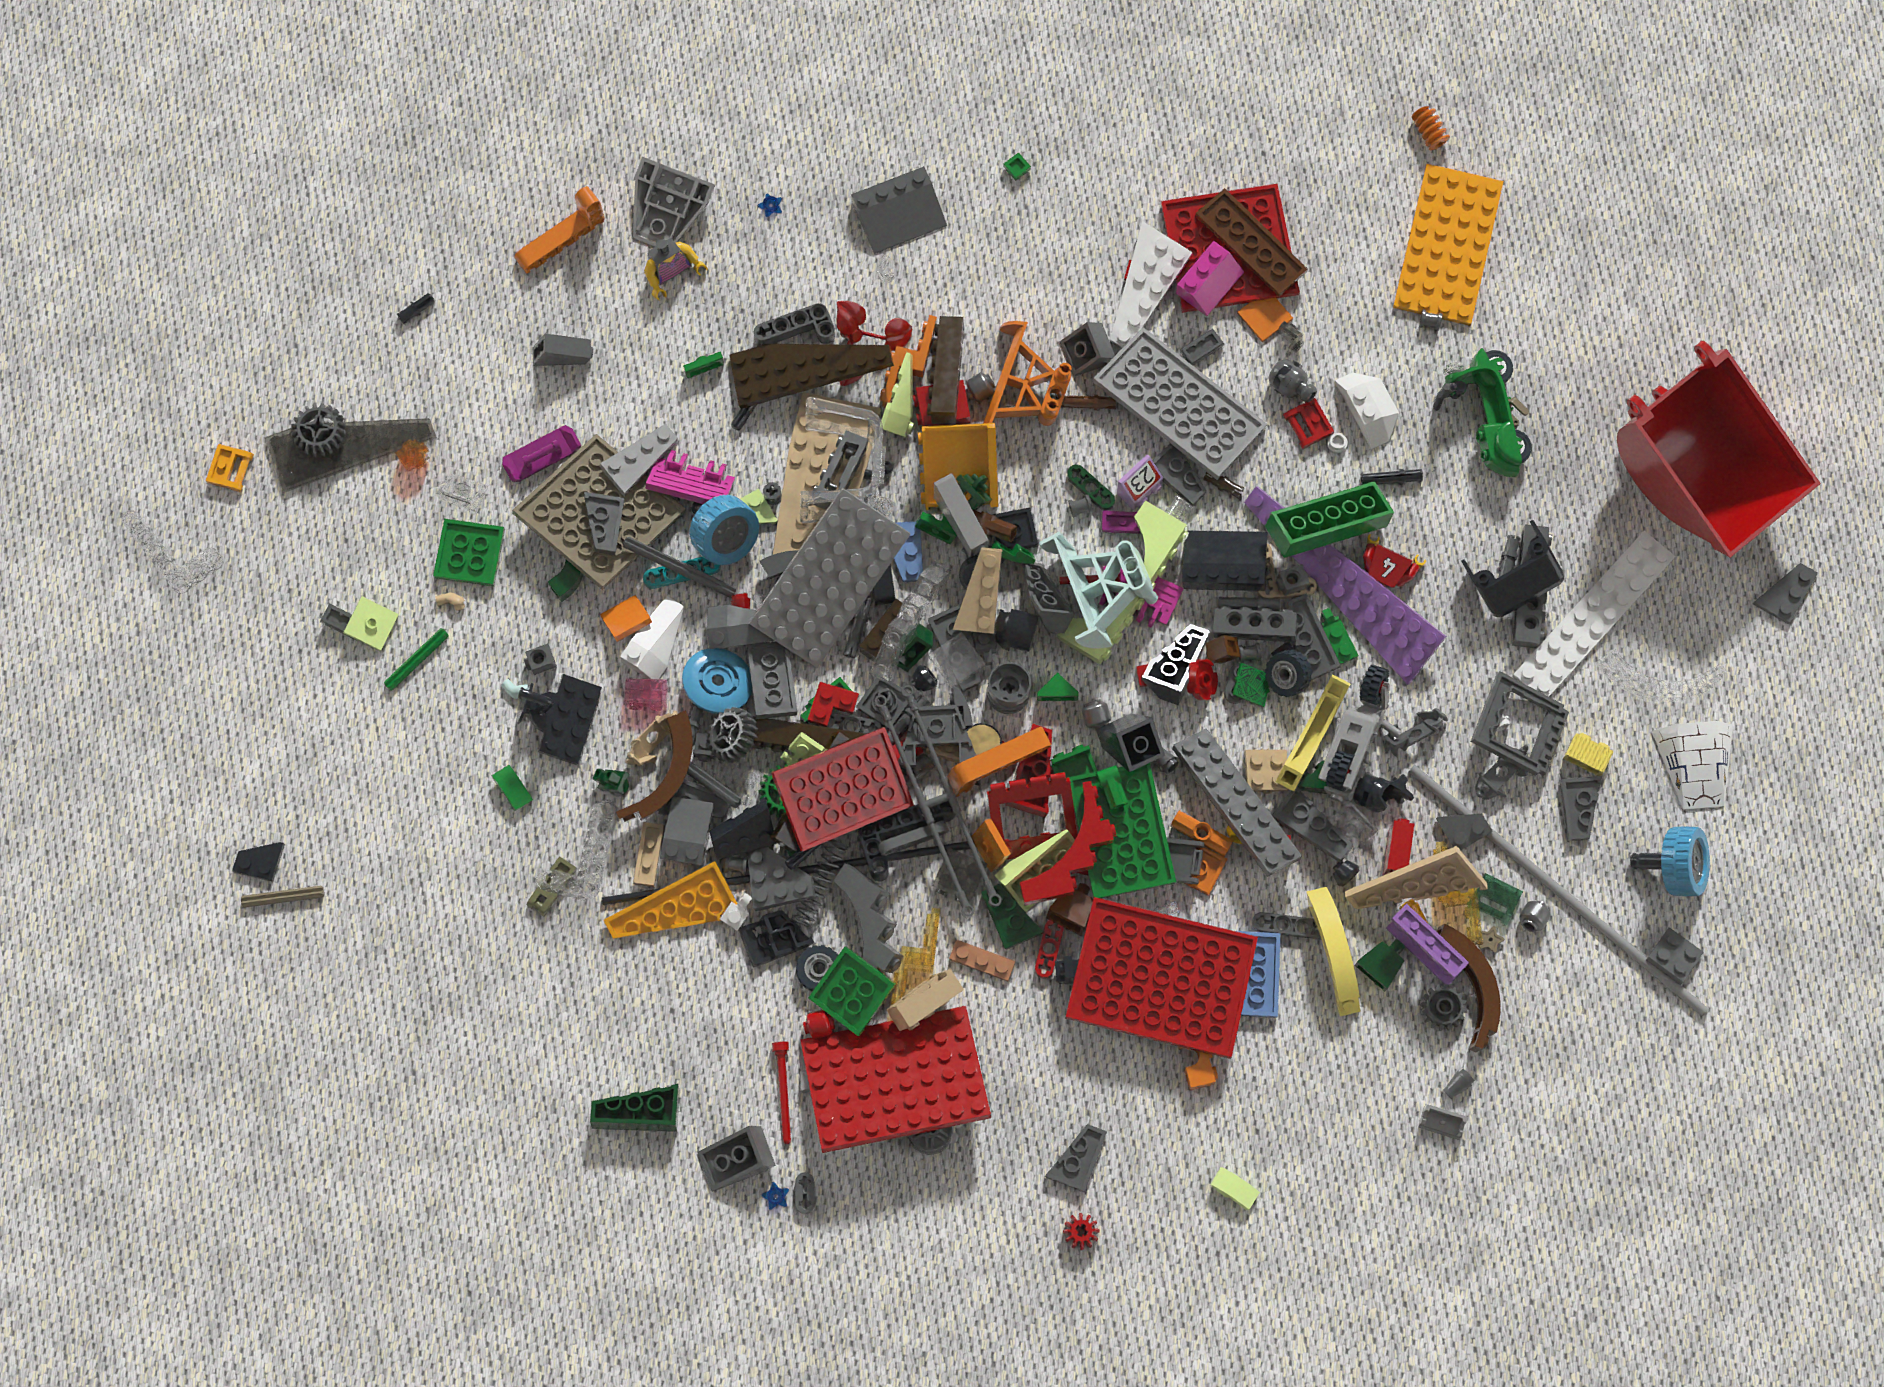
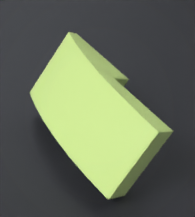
[1210,1167,1260,1210]

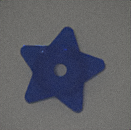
[757,194,782,217]
[762,1182,789,1210]

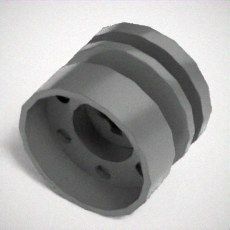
[987,662,1031,714]
[909,1127,953,1155]

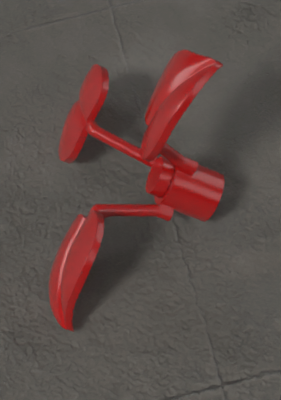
[836,301,913,386]

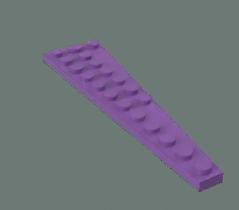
[1244,486,1447,685]

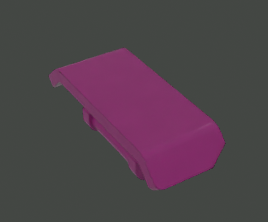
[502,425,581,482]

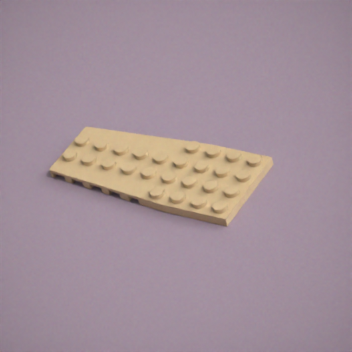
[773,392,881,555]

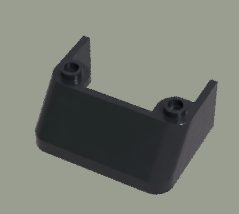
[1461,520,1565,617]

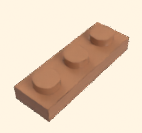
[949,939,1015,982]

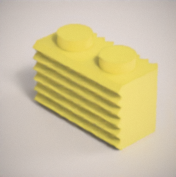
[1563,733,1614,776]

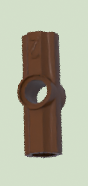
[972,510,1018,542]

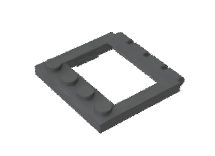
[1470,671,1569,776]

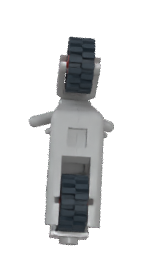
[1318,665,1401,802]

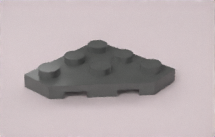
[747,847,815,911]

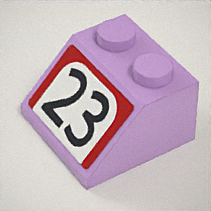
[1116,454,1163,510]

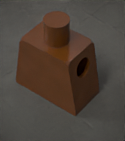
[1046,883,1093,936]

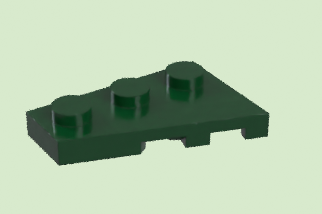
[981,884,1044,950]

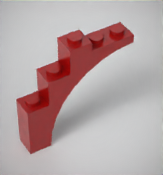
[1020,781,1116,906]

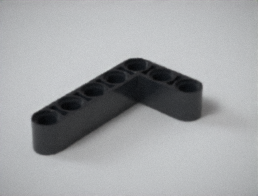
[858,801,956,882]

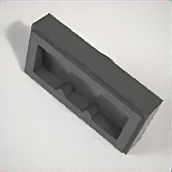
[1180,328,1224,366]
[320,603,356,640]

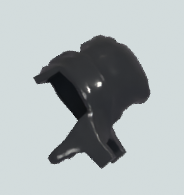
[1352,772,1414,813]

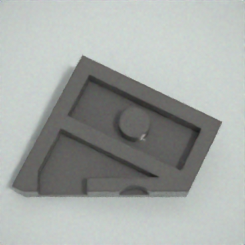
[1436,813,1493,851]

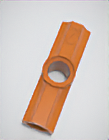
[1170,810,1234,857]

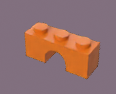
[1178,1046,1218,1091]

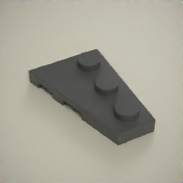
[1152,443,1206,507]
[1560,776,1602,841]
[1045,1124,1107,1193]

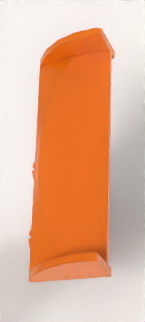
[983,321,1072,426]

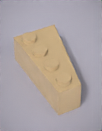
[953,547,1002,634]

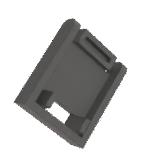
[1167,838,1204,884]

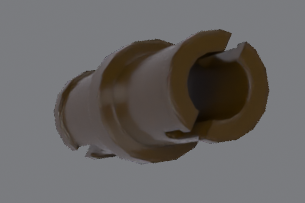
[1203,472,1244,499]

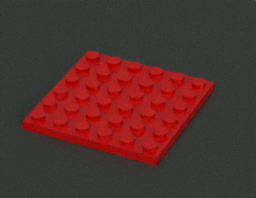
[1161,183,1300,313]

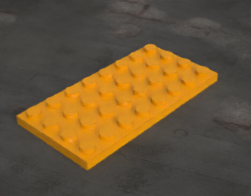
[1393,164,1504,326]

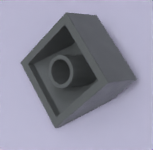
[1059,322,1115,377]

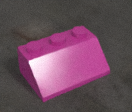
[1176,241,1244,316]

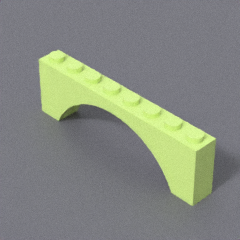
[1057,501,1189,665]

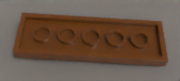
[1196,188,1308,297]

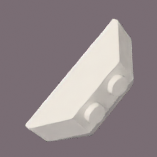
[1335,373,1399,449]

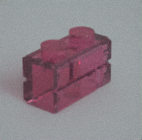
[624,679,668,711]

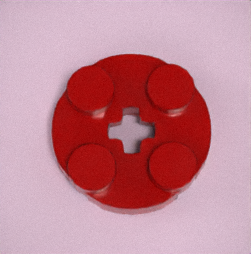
[1187,659,1218,700]

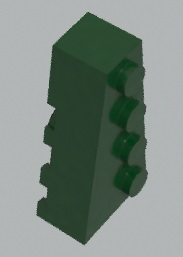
[590,1084,680,1132]

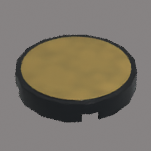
[966,723,1002,755]

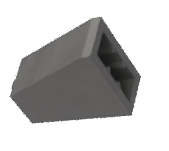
[533,333,593,366]

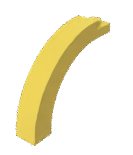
[1276,674,1351,791]
[1306,887,1361,1017]

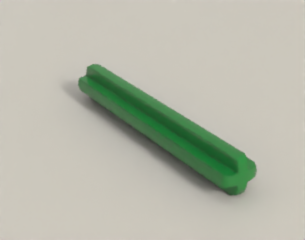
[384,628,449,691]

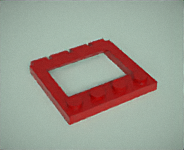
[987,772,1077,860]

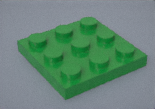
[433,518,505,587]
[808,946,896,1036]

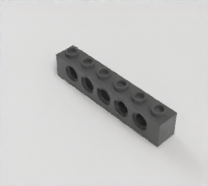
[1512,524,1552,649]

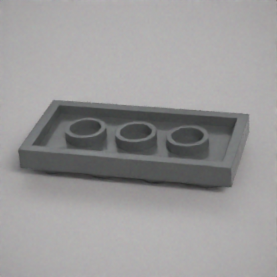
[747,641,797,719]

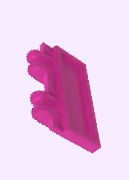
[645,450,735,504]
[1099,566,1184,628]

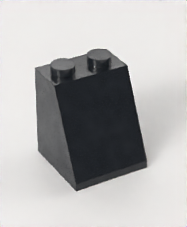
[1096,713,1165,772]

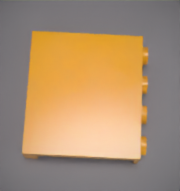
[918,423,999,510]

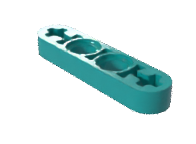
[643,556,721,589]

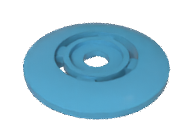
[682,648,752,714]

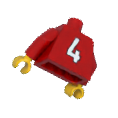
[1363,534,1426,588]

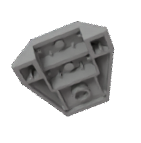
[633,156,715,247]

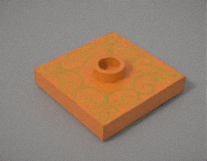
[971,818,1011,872]

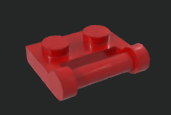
[1283,398,1334,449]

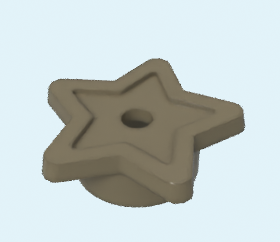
[1478,926,1505,953]

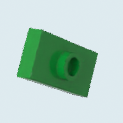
[683,351,724,379]

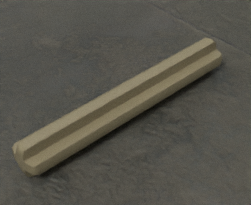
[241,885,325,908]

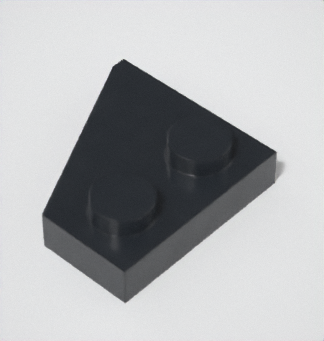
[232,842,285,882]

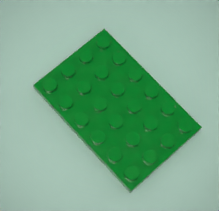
[1068,763,1176,899]

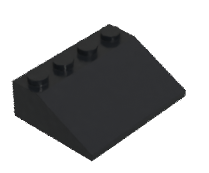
[1182,530,1268,591]

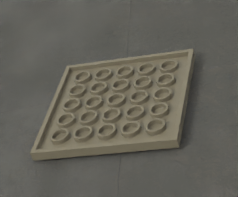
[512,434,686,590]

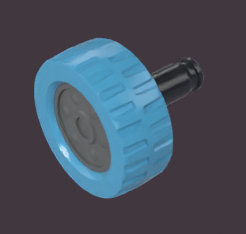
[690,495,759,565]
[1630,826,1710,897]

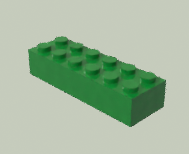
[1265,481,1394,558]

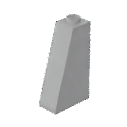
[934,473,989,557]

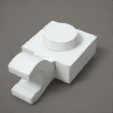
[720,893,752,931]

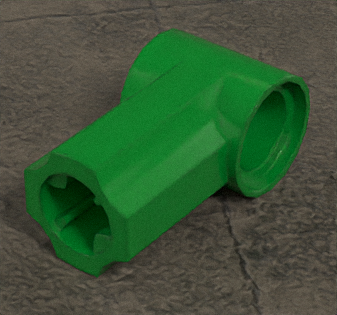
[1096,765,1128,810]

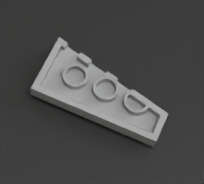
[600,424,678,496]

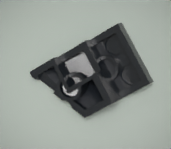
[738,910,814,968]

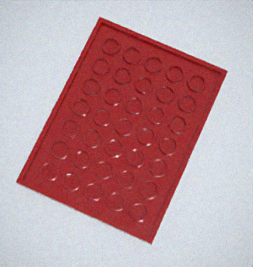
[1065,897,1258,1059]
[800,1006,991,1153]

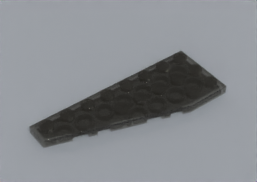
[264,418,437,493]

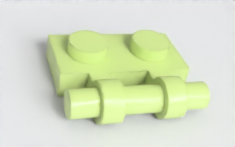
[781,732,824,766]

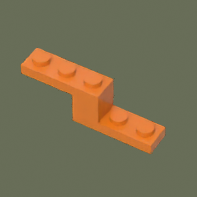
[879,315,937,408]

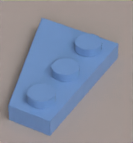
[894,521,923,582]

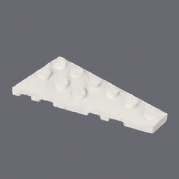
[1110,221,1192,348]

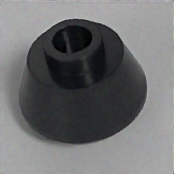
[911,665,938,692]
[1332,860,1360,887]

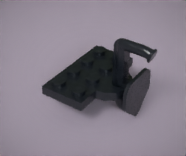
[516,674,602,765]

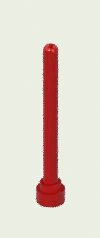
[772,1041,791,1144]

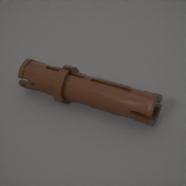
[1056,394,1116,411]

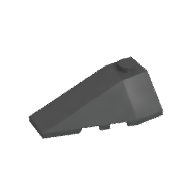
[707,604,775,649]

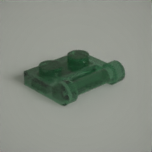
[1468,873,1523,925]

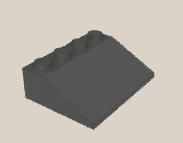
[851,166,947,254]

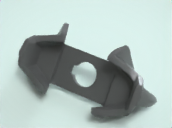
[1384,708,1448,756]
[1475,745,1528,800]

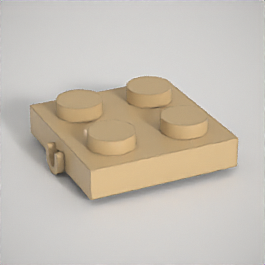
[1244,748,1289,794]

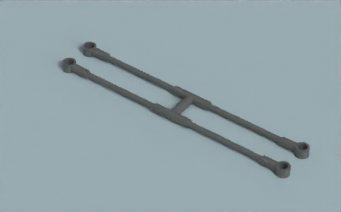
[874,685,1002,918]

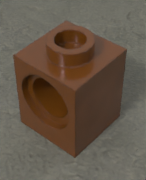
[1205,635,1240,664]

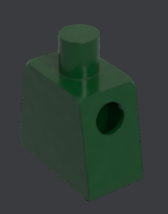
[1354,939,1405,992]

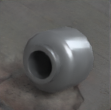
[965,372,996,402]
[1082,699,1111,731]
[1519,901,1551,932]

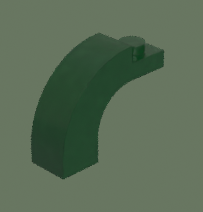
[548,559,584,602]

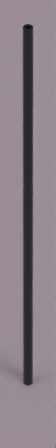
[602,840,974,905]

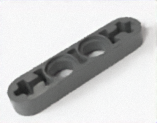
[877,820,949,856]
[1252,912,1322,940]

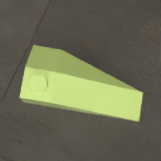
[879,352,914,437]
[994,829,1075,912]

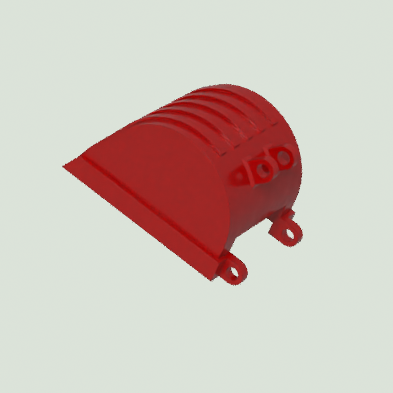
[1617,341,1821,558]

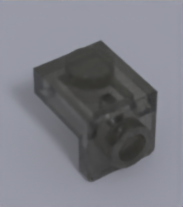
[1278,321,1304,356]

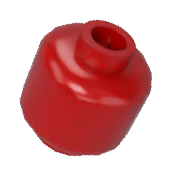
[803,1009,835,1039]

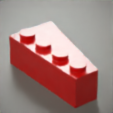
[1005,724,1052,818]

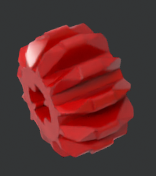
[1063,1213,1100,1250]

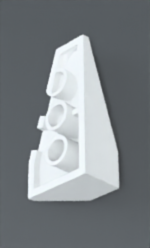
[620,596,684,683]

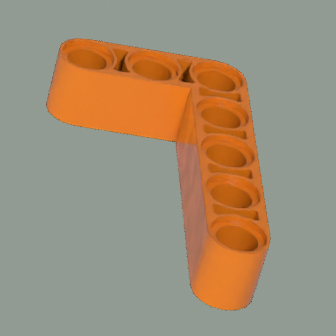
[514,186,605,273]
[947,727,1052,797]

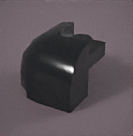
[995,609,1039,652]

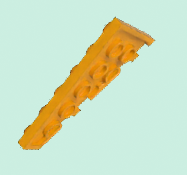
[603,861,738,939]

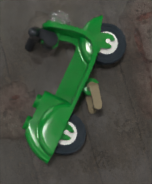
[1433,348,1532,477]

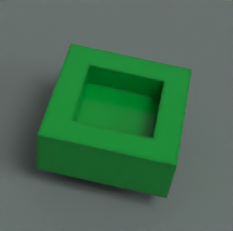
[1003,152,1031,181]

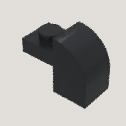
[1055,956,1079,984]

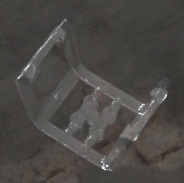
[799,397,886,523]

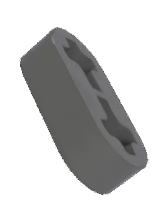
[795,1172,815,1214]

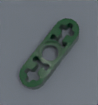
[1067,464,1115,511]

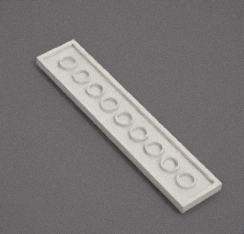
[1513,531,1676,697]

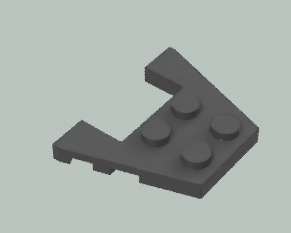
[898,705,976,768]

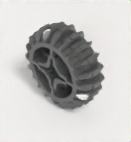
[291,403,346,457]
[706,707,758,763]

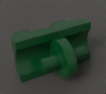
[956,474,992,510]
[592,768,630,794]

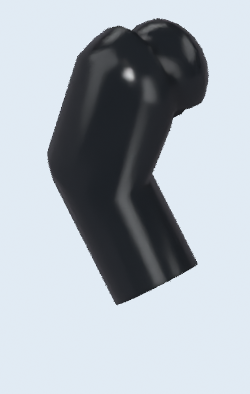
[864,461,893,481]

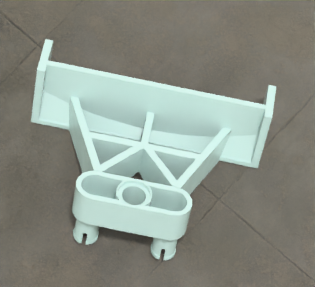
[1039,532,1158,649]

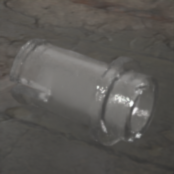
[1153,900,1180,916]

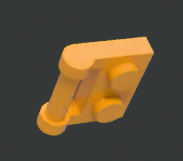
[205,444,254,492]

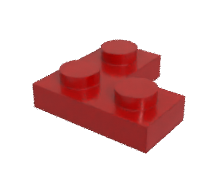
[807,682,859,727]

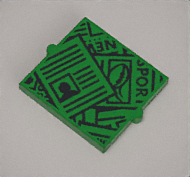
[1232,663,1270,707]

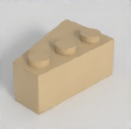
[886,968,964,1031]

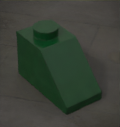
[891,622,933,672]

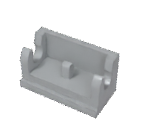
[1418,1104,1468,1140]

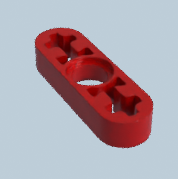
[1035,920,1064,979]

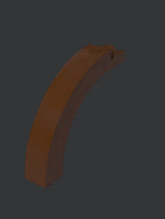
[615,710,693,823]
[1437,924,1501,1052]

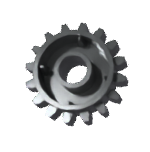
[1420,984,1467,1031]

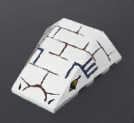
[1651,721,1733,810]

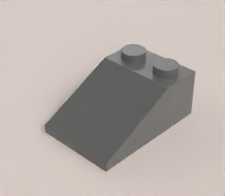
[660,797,714,865]
[697,1126,776,1192]

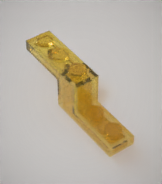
[1433,841,1483,945]
[891,908,940,1005]

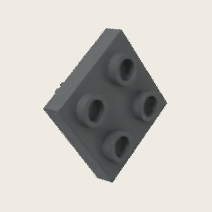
[856,674,910,730]

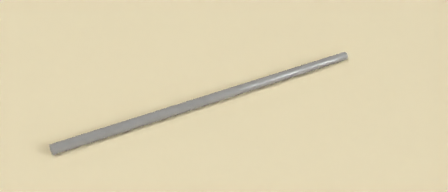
[1408,764,1709,1016]

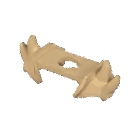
[625,710,678,766]

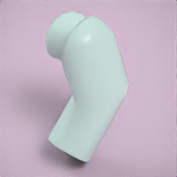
[501,679,533,699]

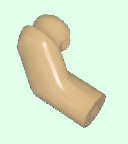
[435,592,465,611]

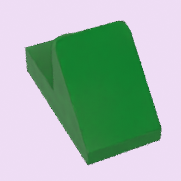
[915,512,957,544]

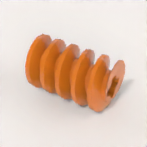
[1411,106,1450,150]

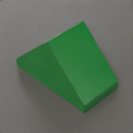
[1037,672,1079,701]

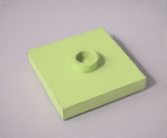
[343,596,399,651]

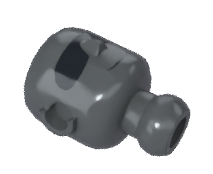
[1268,359,1317,402]

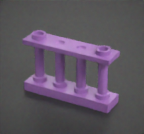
[1386,904,1469,986]

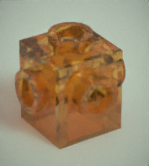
[395,439,430,471]

